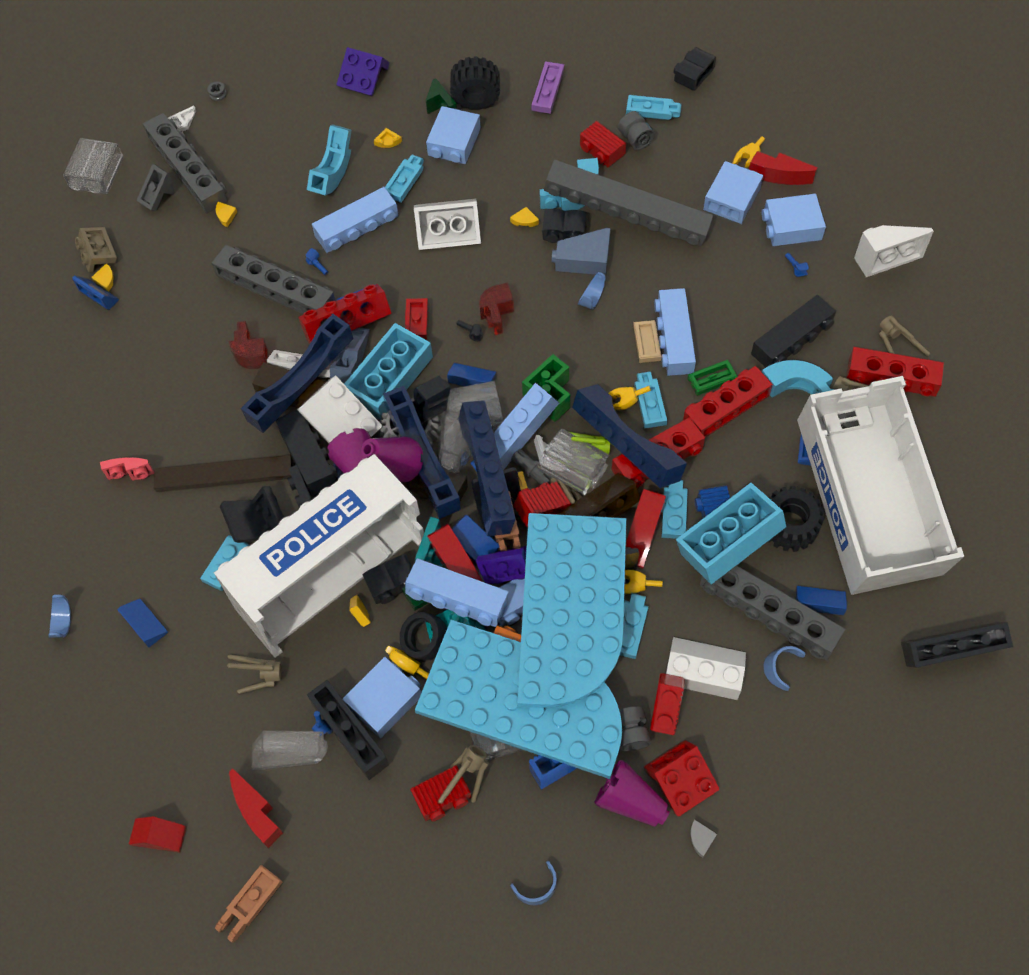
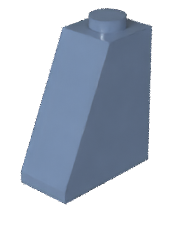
[552,228,610,275]

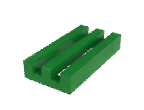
[687,360,738,396]

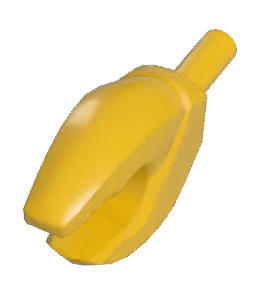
[732,136,765,168]
[608,386,651,410]
[624,570,663,594]
[385,645,429,679]

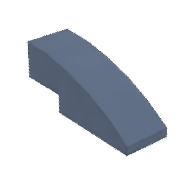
[330,328,370,384]

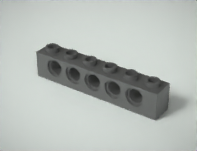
[143,113,227,214]
[212,245,335,323]
[700,565,846,661]

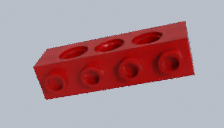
[298,284,392,343]
[846,347,944,397]
[683,366,773,437]
[612,417,705,488]

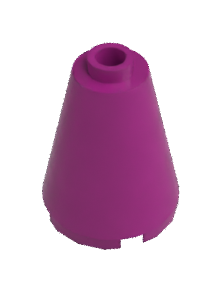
[328,428,371,473]
[361,436,423,482]
[594,760,669,827]

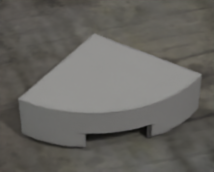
[690,819,717,858]

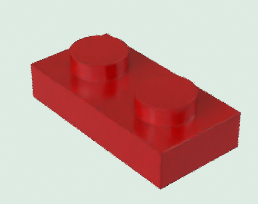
[405,298,428,339]

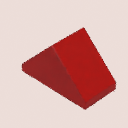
[129,816,186,853]

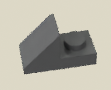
[136,164,174,211]

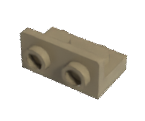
[75,227,117,272]

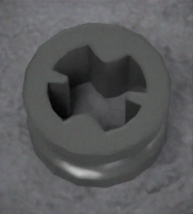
[207,81,227,101]

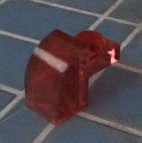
[479,282,514,335]
[229,321,268,369]

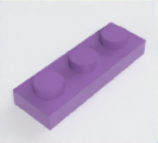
[531,61,564,114]

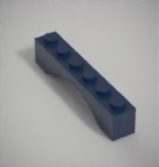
[241,314,353,433]
[572,384,687,488]
[383,386,461,519]
[458,401,516,536]

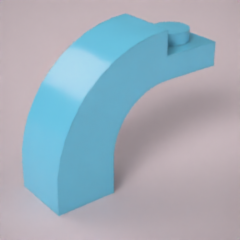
[307,125,352,195]
[540,158,599,211]
[762,360,834,397]

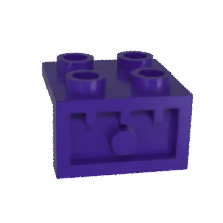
[337,47,390,96]
[476,546,527,584]

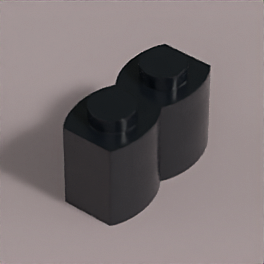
[673,47,716,91]
[542,209,586,243]
[413,375,451,424]
[362,554,412,604]

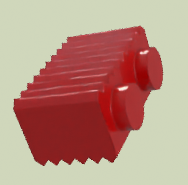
[580,121,626,168]
[513,481,571,527]
[650,673,685,735]
[410,765,471,822]

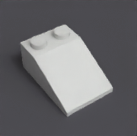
[854,225,934,277]

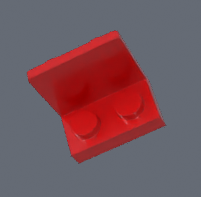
[644,740,719,816]

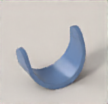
[578,272,606,310]
[49,595,71,638]
[764,646,806,691]
[510,861,557,905]

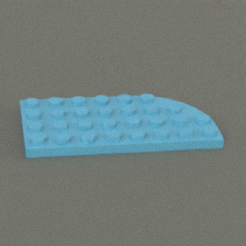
[517,513,626,707]
[415,620,622,779]

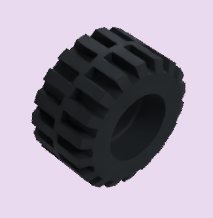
[450,56,500,110]
[768,486,824,552]

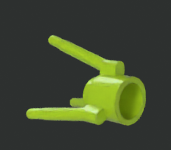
[561,431,610,467]

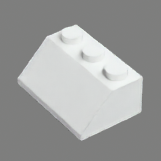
[414,199,481,250]
[297,375,382,443]
[666,637,746,700]

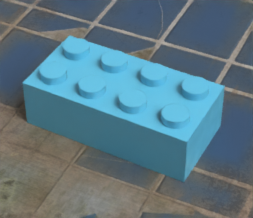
[344,323,433,420]
[676,483,786,584]

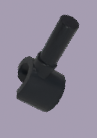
[456,320,483,342]

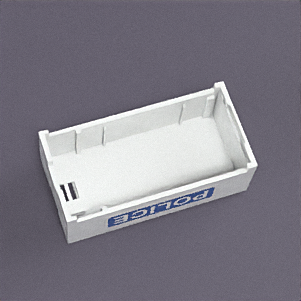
[797,376,964,595]
[214,454,424,658]

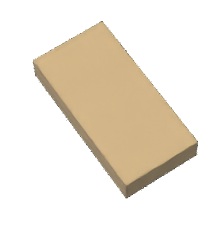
[633,320,661,363]

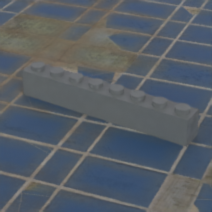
[544,159,713,246]

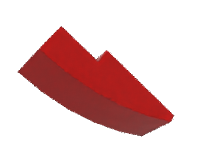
[749,151,818,185]
[625,489,666,568]
[427,524,483,582]
[229,768,283,849]

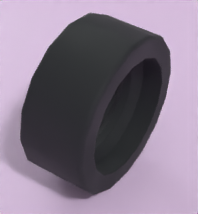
[400,612,447,661]

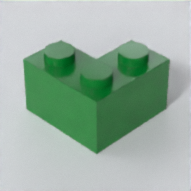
[522,354,570,422]

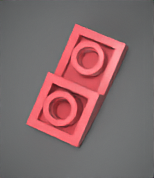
[100,458,154,481]

